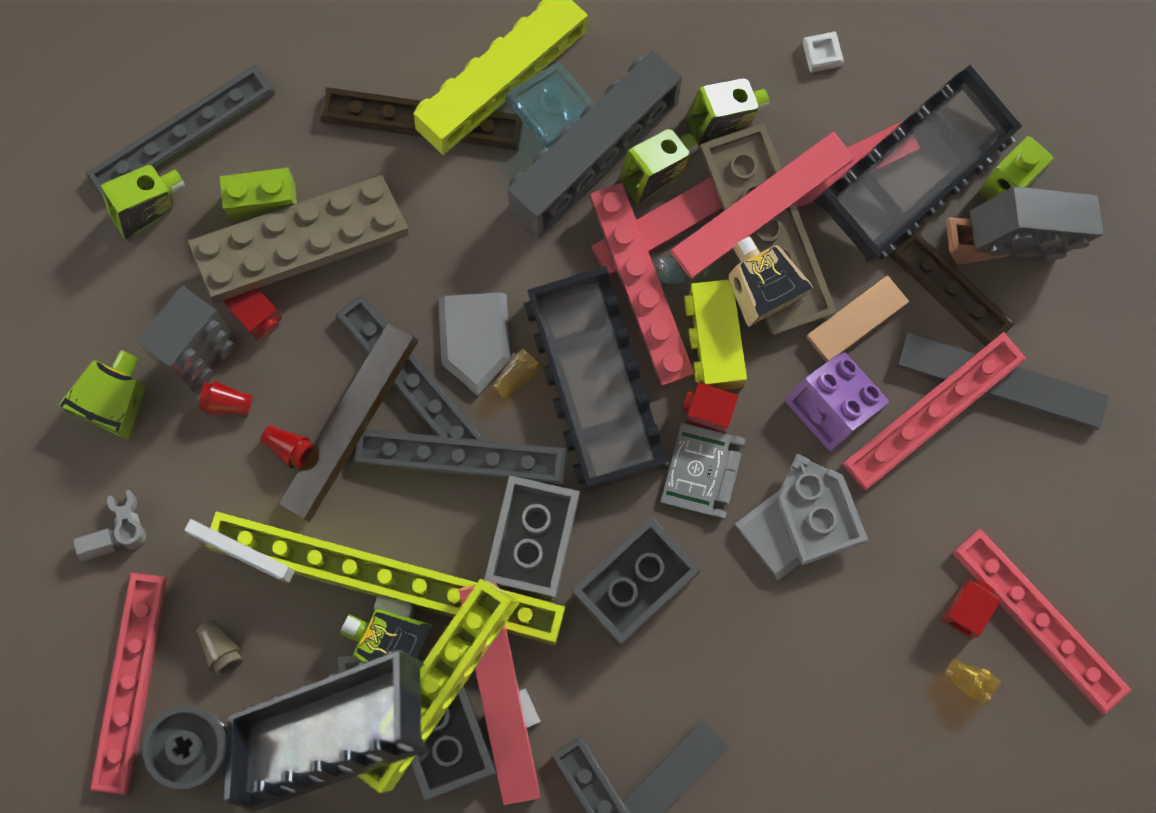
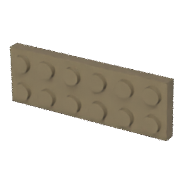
[699,123,837,337]
[188,175,408,304]

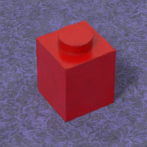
[223,288,283,341]
[682,382,739,434]
[941,580,1002,640]

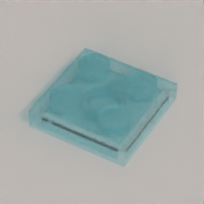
[505,61,593,148]

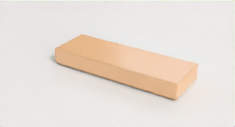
[806,275,909,363]

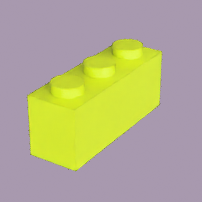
[684,279,747,390]

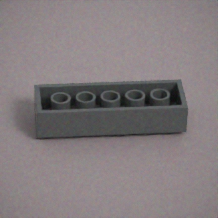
[507,50,682,240]

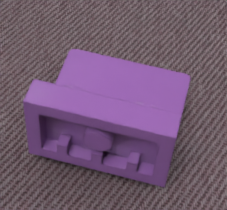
[784,352,889,452]

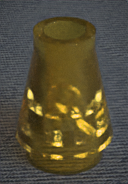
[492,348,543,399]
[944,657,1001,706]

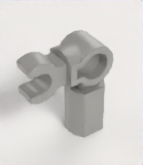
[73,490,146,562]

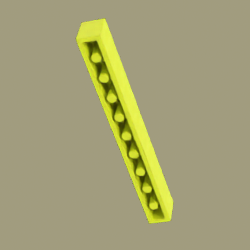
[205,511,565,646]

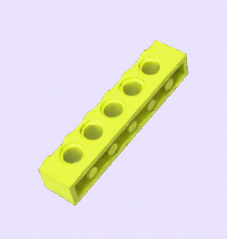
[357,579,519,793]

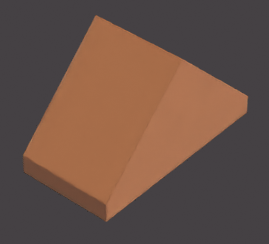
[946,217,1010,265]

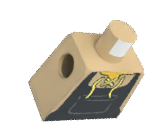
[729,237,813,327]

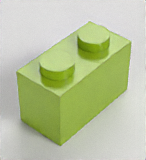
[220,168,297,222]

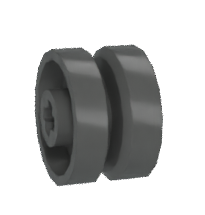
[142,707,227,790]

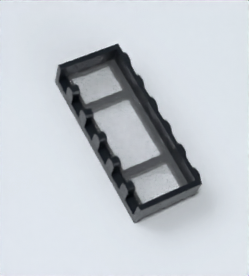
[813,64,1023,261]
[524,266,669,492]
[224,650,428,812]

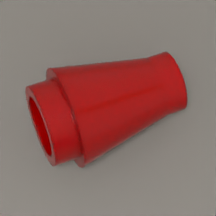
[199,381,253,416]
[260,425,314,469]

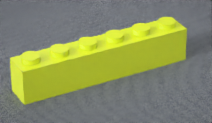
[414,0,588,155]

